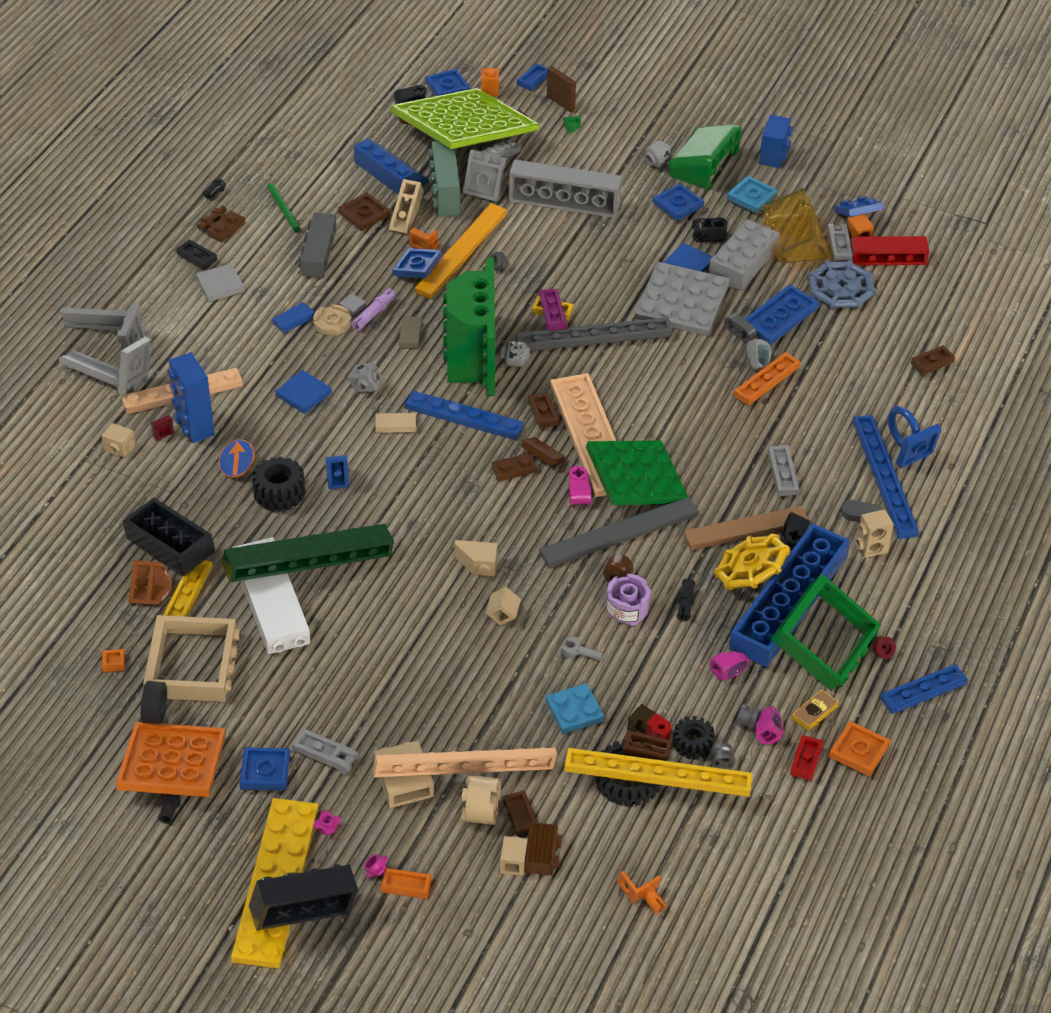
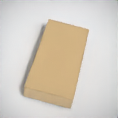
[376,413,416,433]

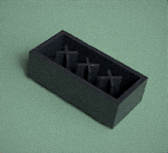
[123,497,215,576]
[249,864,358,931]

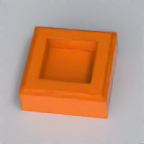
[102,649,125,672]

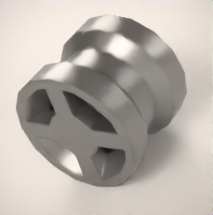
[737,704,761,730]
[710,743,735,770]

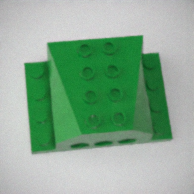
[443,258,495,396]

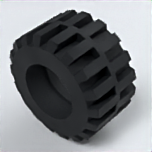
[252,457,305,511]

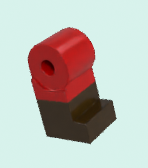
[627,704,671,740]

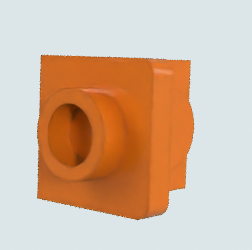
[409,228,439,250]

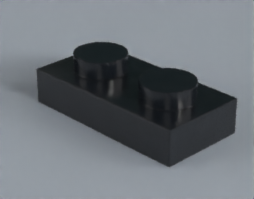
[176,239,217,270]

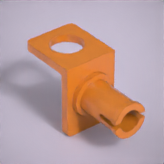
[617,871,667,914]

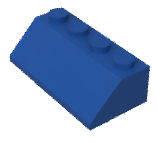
[354,138,429,195]

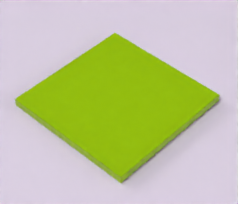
[390,88,540,149]

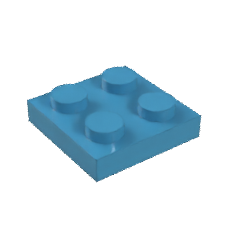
[727,176,778,214]
[545,683,604,734]

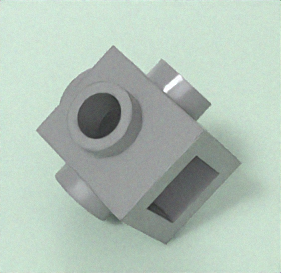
[347,363,383,393]

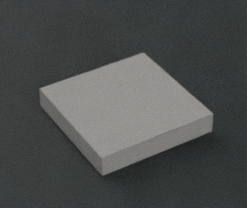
[196,264,245,302]

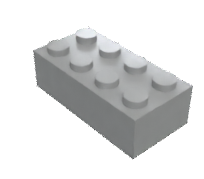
[709,219,780,291]

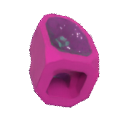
[709,651,749,680]
[755,706,784,745]

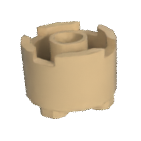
[461,775,501,825]

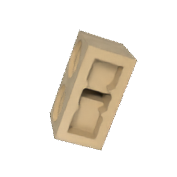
[855,509,894,558]

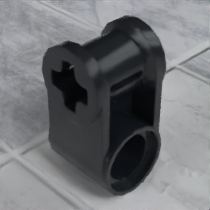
[393,85,427,104]
[692,217,728,243]
[780,512,810,552]

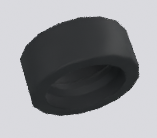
[140,681,167,724]

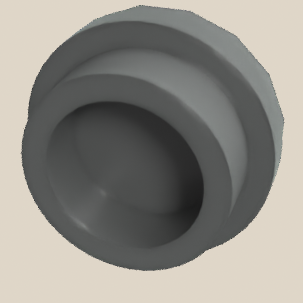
[489,252,508,270]

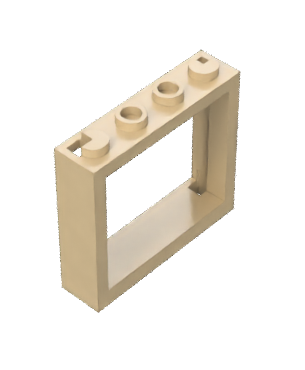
[143,615,240,702]

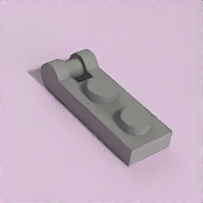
[827,224,853,262]
[292,728,359,775]

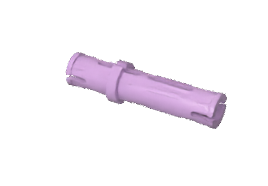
[351,288,396,331]

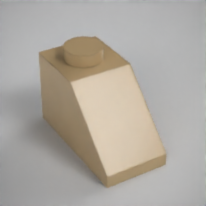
[455,540,497,576]

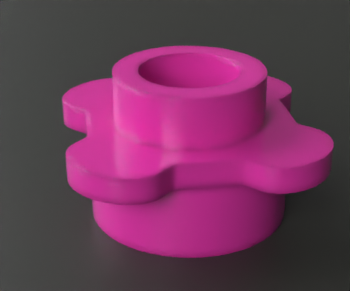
[313,811,341,835]
[364,854,388,878]

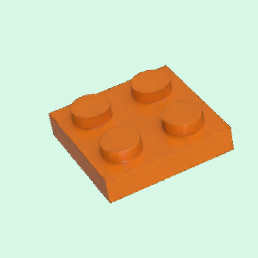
[829,721,891,777]

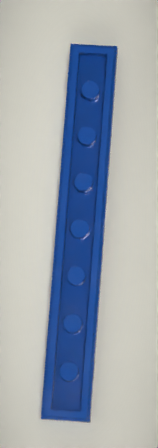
[852,415,919,539]

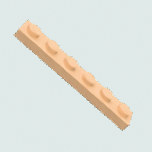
[121,368,243,414]

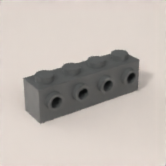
[298,212,337,278]

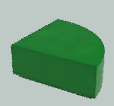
[563,115,581,133]

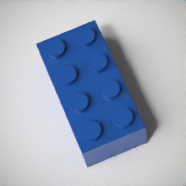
[167,352,215,443]

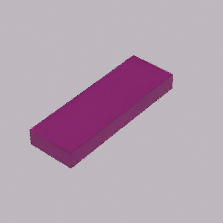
[539,289,567,330]

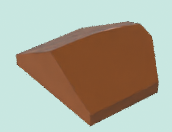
[128,560,172,606]

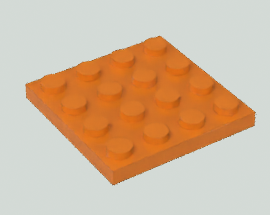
[116,722,226,797]

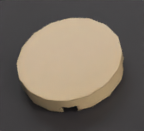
[313,305,352,336]

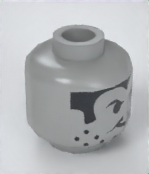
[644,141,672,167]
[501,341,530,367]

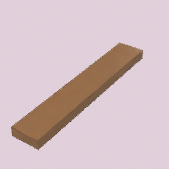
[684,506,809,551]

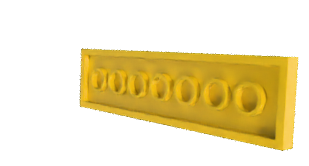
[231,798,319,969]

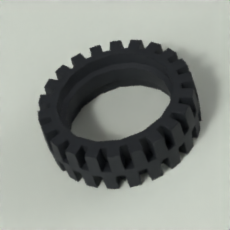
[595,740,662,807]

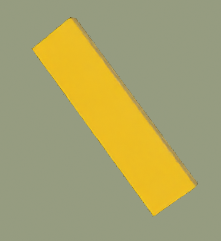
[163,560,212,617]

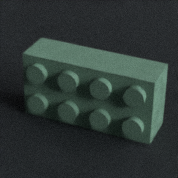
[429,141,460,217]

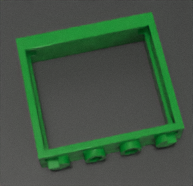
[771,574,881,691]

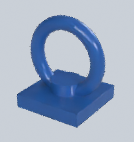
[888,406,942,469]

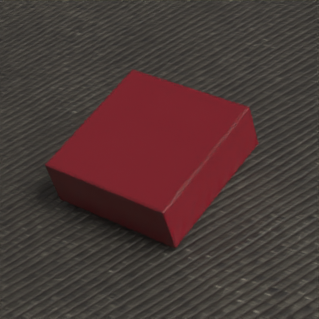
[151,415,174,441]

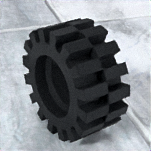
[673,716,715,759]

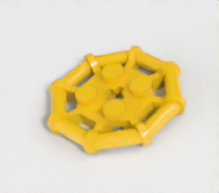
[714,534,790,591]

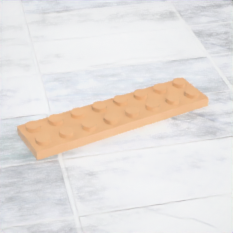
[550,373,616,498]

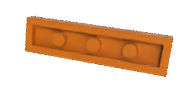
[733,352,800,406]

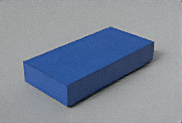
[517,63,547,91]
[272,302,315,333]

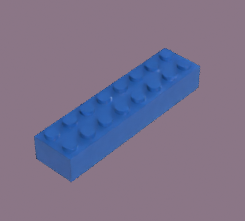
[729,523,850,668]

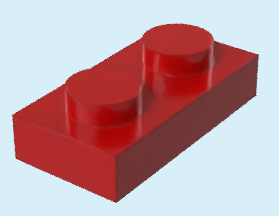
[790,735,824,781]

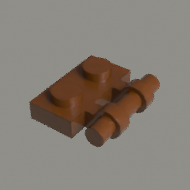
[197,205,245,243]

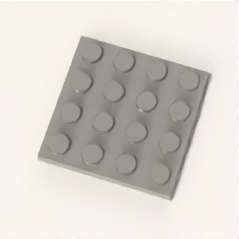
[635,261,730,336]

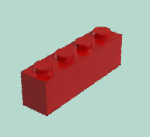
[851,236,929,266]

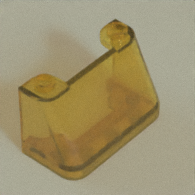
[762,188,832,263]

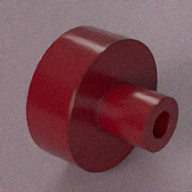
[872,636,896,659]

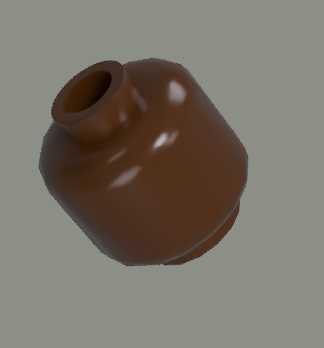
[603,554,633,582]

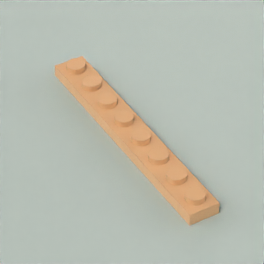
[372,747,557,777]

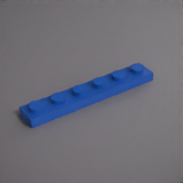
[405,390,524,441]

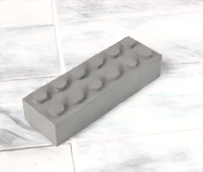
[509,159,622,218]

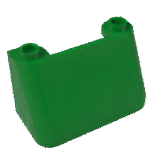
[668,124,742,190]

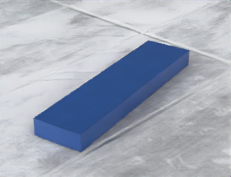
[880,664,968,714]

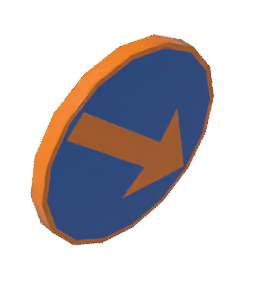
[219,439,256,478]

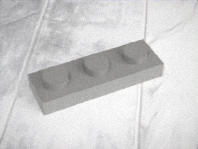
[768,445,799,496]

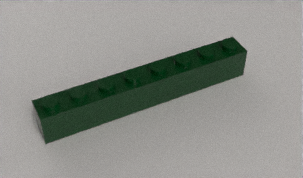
[222,524,394,583]

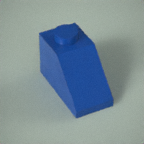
[325,455,349,489]

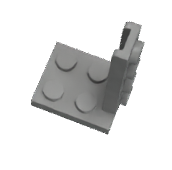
[463,139,521,202]
[60,304,148,350]
[59,337,151,396]

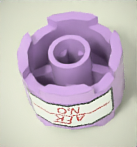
[606,574,651,626]

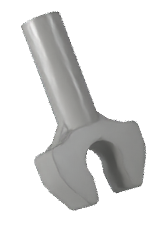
[561,637,603,661]

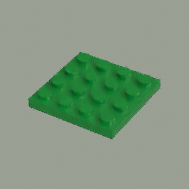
[586,440,688,505]

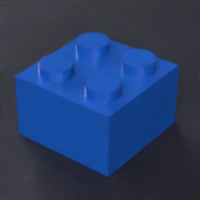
[759,114,793,168]

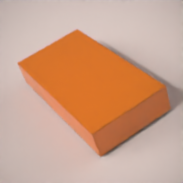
[380,868,432,899]

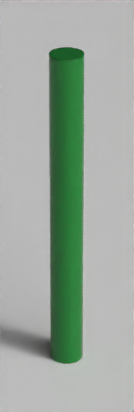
[267,183,301,232]

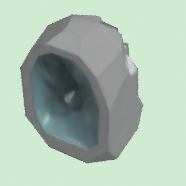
[746,339,771,371]

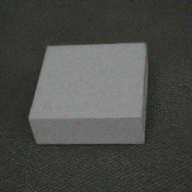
[339,294,366,316]

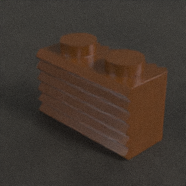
[524,822,562,876]

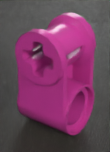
[569,466,591,505]

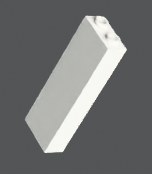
[232,537,310,655]

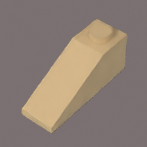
[389,179,424,234]

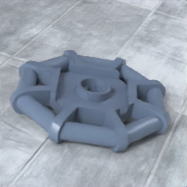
[807,260,877,309]

